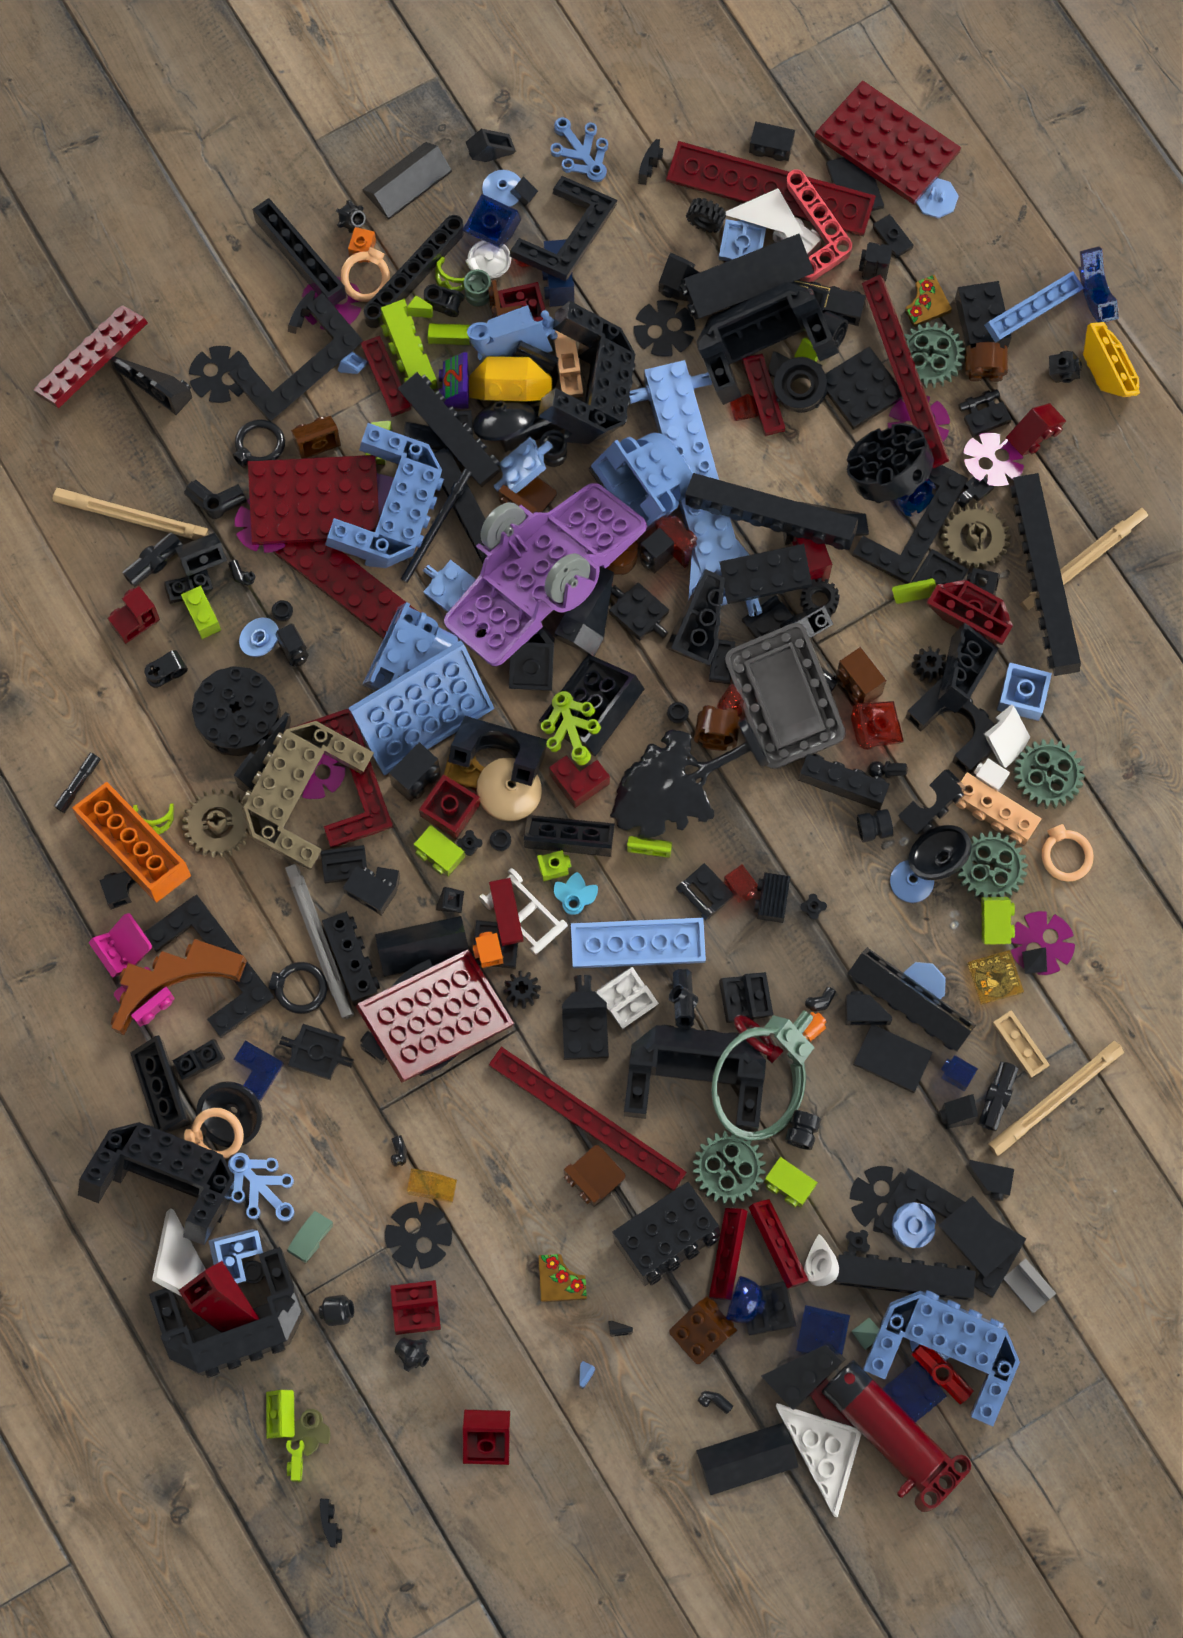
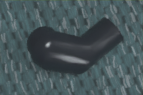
[228,560,256,586]
[805,987,836,1012]
[391,1135,407,1167]
[698,1391,733,1414]

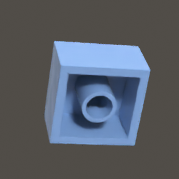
[997,663,1052,721]

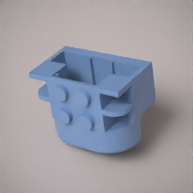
[591,433,692,532]
[362,602,458,691]

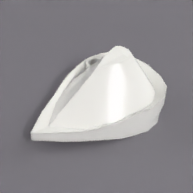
[804,1234,839,1286]

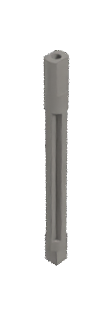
[285,864,355,1020]

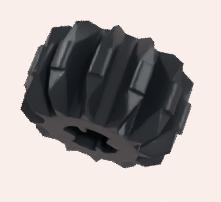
[911,646,946,684]
[503,971,541,1009]

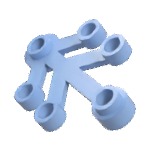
[228,1153,294,1222]

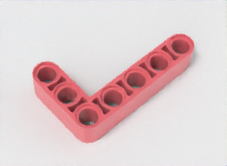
[787,170,852,282]

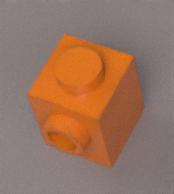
[348,227,376,263]
[472,932,503,968]

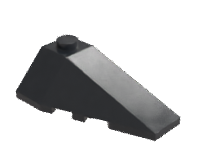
[554,566,614,657]

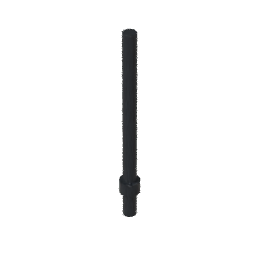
[400,469,472,583]

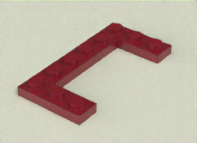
[291,709,393,849]

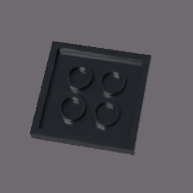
[825,346,903,430]

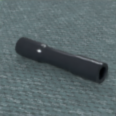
[54,752,101,813]

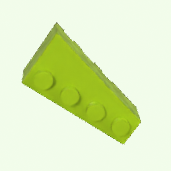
[381,299,437,390]

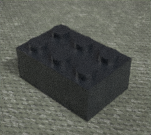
[955,281,1012,348]

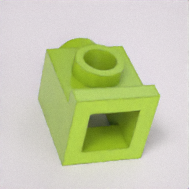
[537,850,571,882]

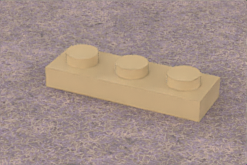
[992,1010,1050,1079]

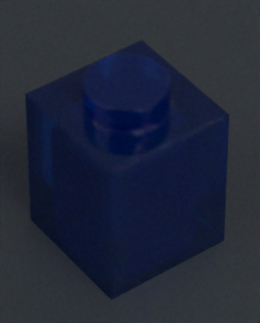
[941,1055,978,1091]

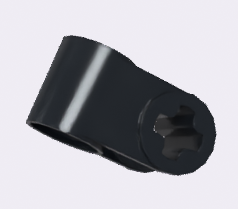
[424,284,465,317]
[144,650,188,688]

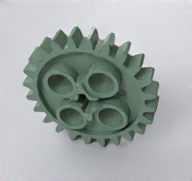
[904,322,965,388]
[1013,739,1085,809]
[957,831,1028,899]
[693,1131,766,1205]

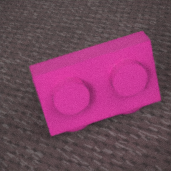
[89,913,152,978]
[114,967,175,1027]

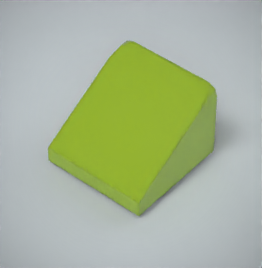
[407,296,434,318]
[794,337,818,361]

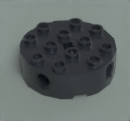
[846,423,934,503]
[192,666,281,756]

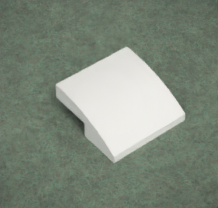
[984,704,1030,768]
[595,967,659,1029]

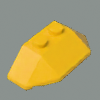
[1083,322,1140,397]
[469,356,552,401]

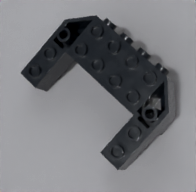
[696,282,839,405]
[538,301,636,444]
[624,1025,766,1132]
[78,1122,234,1245]
[149,1247,304,1378]

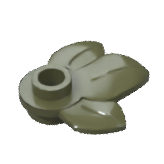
[286,1409,331,1456]

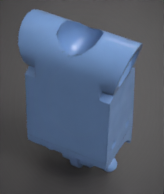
[467,305,558,363]

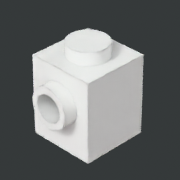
[974,759,1010,791]

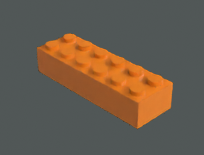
[72,782,191,903]

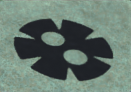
[634,300,696,356]
[189,346,250,403]
[850,1166,917,1233]
[385,1202,452,1269]

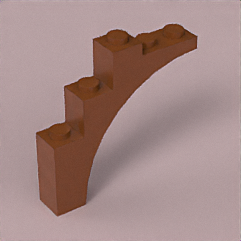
[111,939,247,1035]

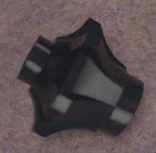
[336,200,366,233]
[395,1337,430,1372]

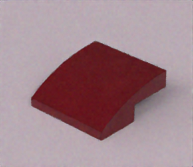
[390,1280,441,1335]

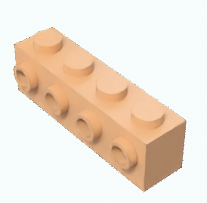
[953,773,1042,845]

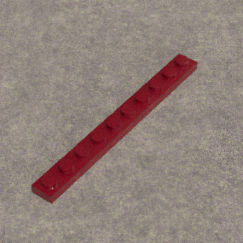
[862,275,950,469]
[489,1047,687,1191]

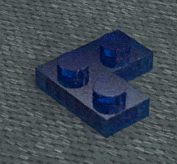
[234,1040,284,1102]

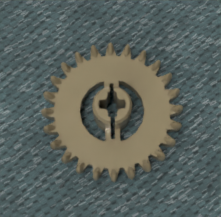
[941,503,1011,569]
[182,788,250,858]

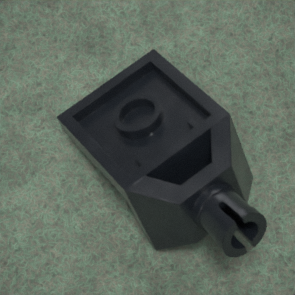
[509,621,555,691]
[562,975,609,1060]

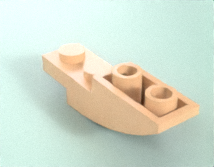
[553,331,583,398]

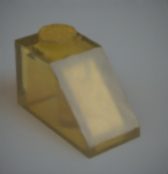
[407,1168,457,1203]

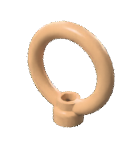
[340,247,390,302]
[1042,824,1093,882]
[184,1108,244,1159]

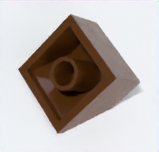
[291,416,341,459]

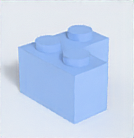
[208,1229,263,1283]

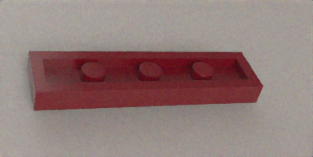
[360,335,411,417]
[742,353,786,436]
[748,1199,809,1289]
[709,1208,748,1300]

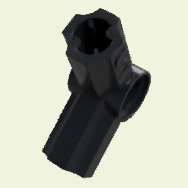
[184,480,247,519]

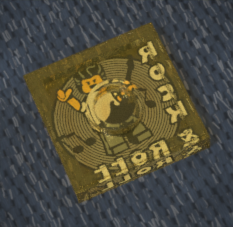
[967,950,1024,1005]

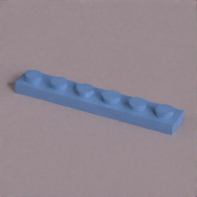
[984,271,1084,343]

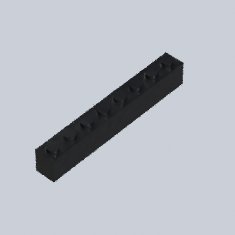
[685,473,858,551]

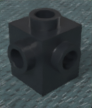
[1049,351,1083,383]

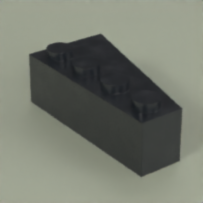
[938,623,999,713]

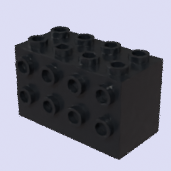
[612,1181,720,1286]

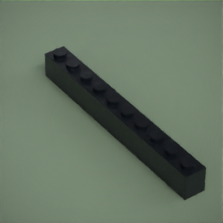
[1009,473,1081,676]

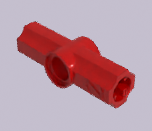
[911,1344,974,1405]

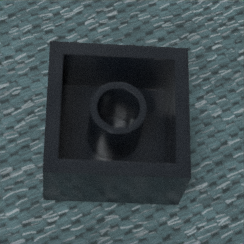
[389,742,440,802]

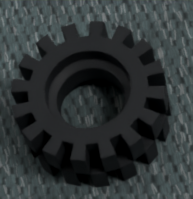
[686,198,726,233]
[800,578,840,617]

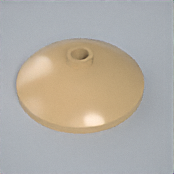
[476,758,542,821]

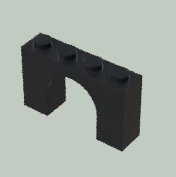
[905,677,997,774]
[448,716,547,786]

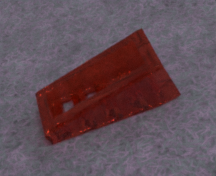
[717,684,744,717]

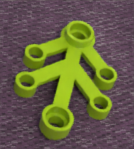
[541,691,601,765]

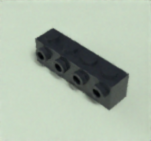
[798,754,890,810]
[322,911,381,1006]

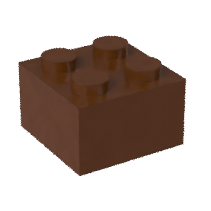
[836,647,887,708]

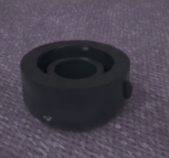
[774,357,827,413]

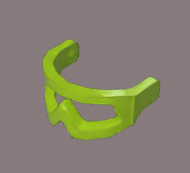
[435,257,465,292]
[133,804,174,835]

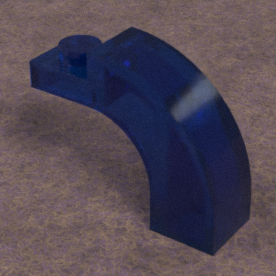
[1079,246,1119,323]

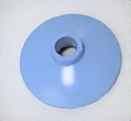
[482,170,520,208]
[239,617,279,657]

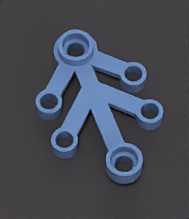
[551,117,608,182]

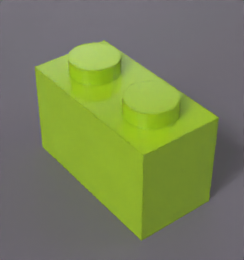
[181,586,221,639]
[414,825,465,877]
[981,897,1015,944]
[764,1157,818,1208]

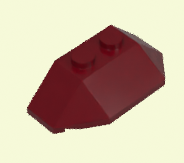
[926,580,1013,645]

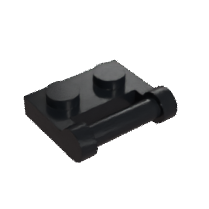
[676,863,734,921]

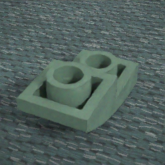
[287,1211,333,1263]

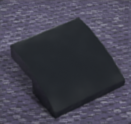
[719,972,773,1023]
[739,1281,797,1336]

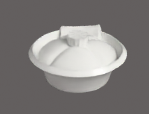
[465,239,511,279]

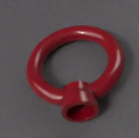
[734,1015,784,1063]

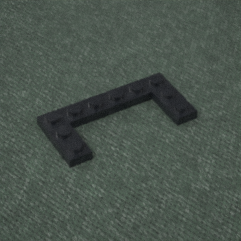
[509,176,617,281]
[228,293,363,422]
[852,465,968,584]
[143,894,275,1038]
[874,1168,1027,1298]

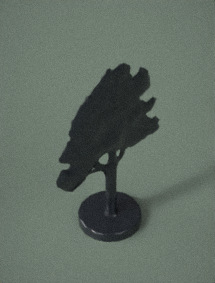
[610,718,769,839]

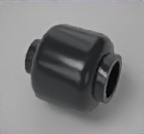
[319,1295,354,1326]

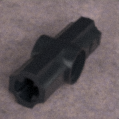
[122,532,183,587]
[669,969,698,1029]
[978,1061,1019,1131]

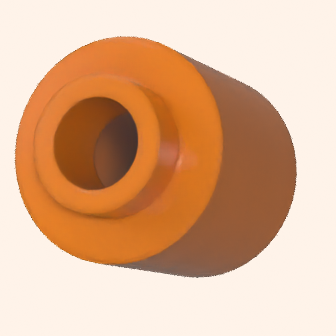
[802,1012,827,1042]

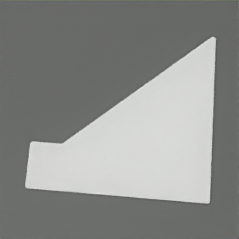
[726,188,804,238]

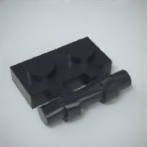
[958,389,1012,437]

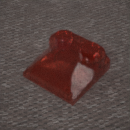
[655,515,697,568]
[851,701,904,750]

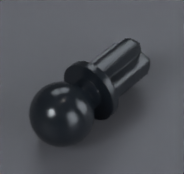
[868,761,908,778]

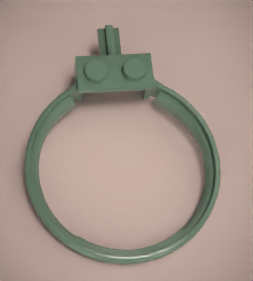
[712,1010,815,1140]

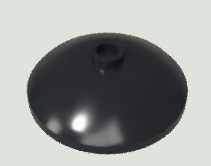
[473,401,535,441]
[908,825,972,880]
[196,1081,263,1148]

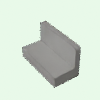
[1003,1258,1056,1313]

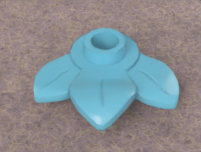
[554,872,598,915]

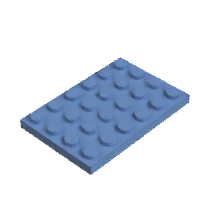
[348,640,495,775]

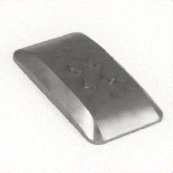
[725,623,846,769]

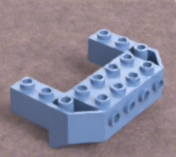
[325,423,444,568]
[864,1290,1020,1426]

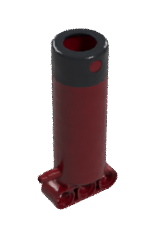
[821,1360,971,1512]

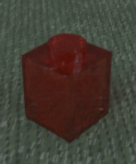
[723,864,758,902]

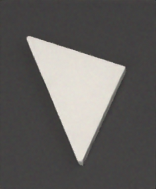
[152,1208,206,1296]
[776,1403,861,1517]

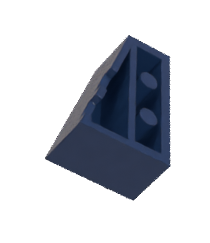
[542,239,574,307]

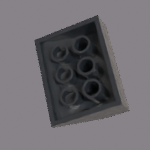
[539,654,645,756]

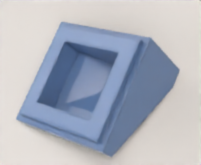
[338,352,368,374]
[580,1361,595,1389]

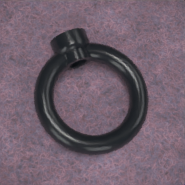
[233,420,285,467]
[268,962,328,1014]

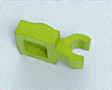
[286,1440,305,1482]

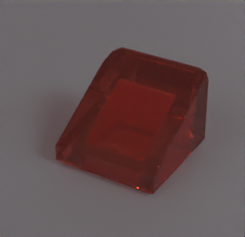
[730,394,758,421]

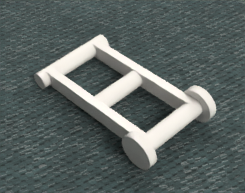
[479,868,568,955]

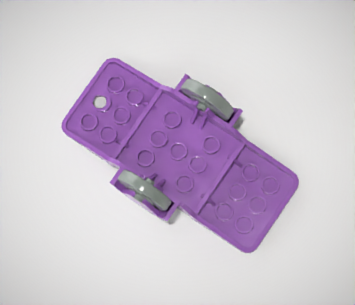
[444,483,647,666]

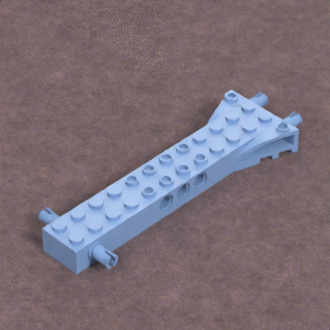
[629,360,762,616]

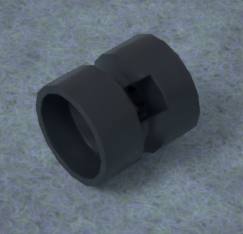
[540,430,567,467]
[856,809,893,842]
[784,1110,822,1150]

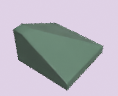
[851,1318,879,1350]

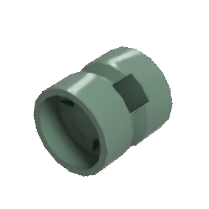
[464,269,491,307]

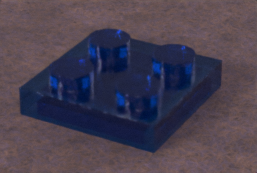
[796,1305,850,1355]
[883,1361,947,1422]

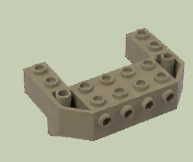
[241,721,374,870]

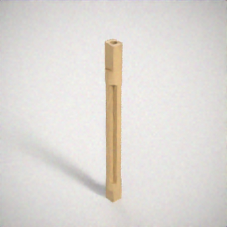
[53,488,208,540]
[1020,508,1148,612]
[988,1041,1124,1156]

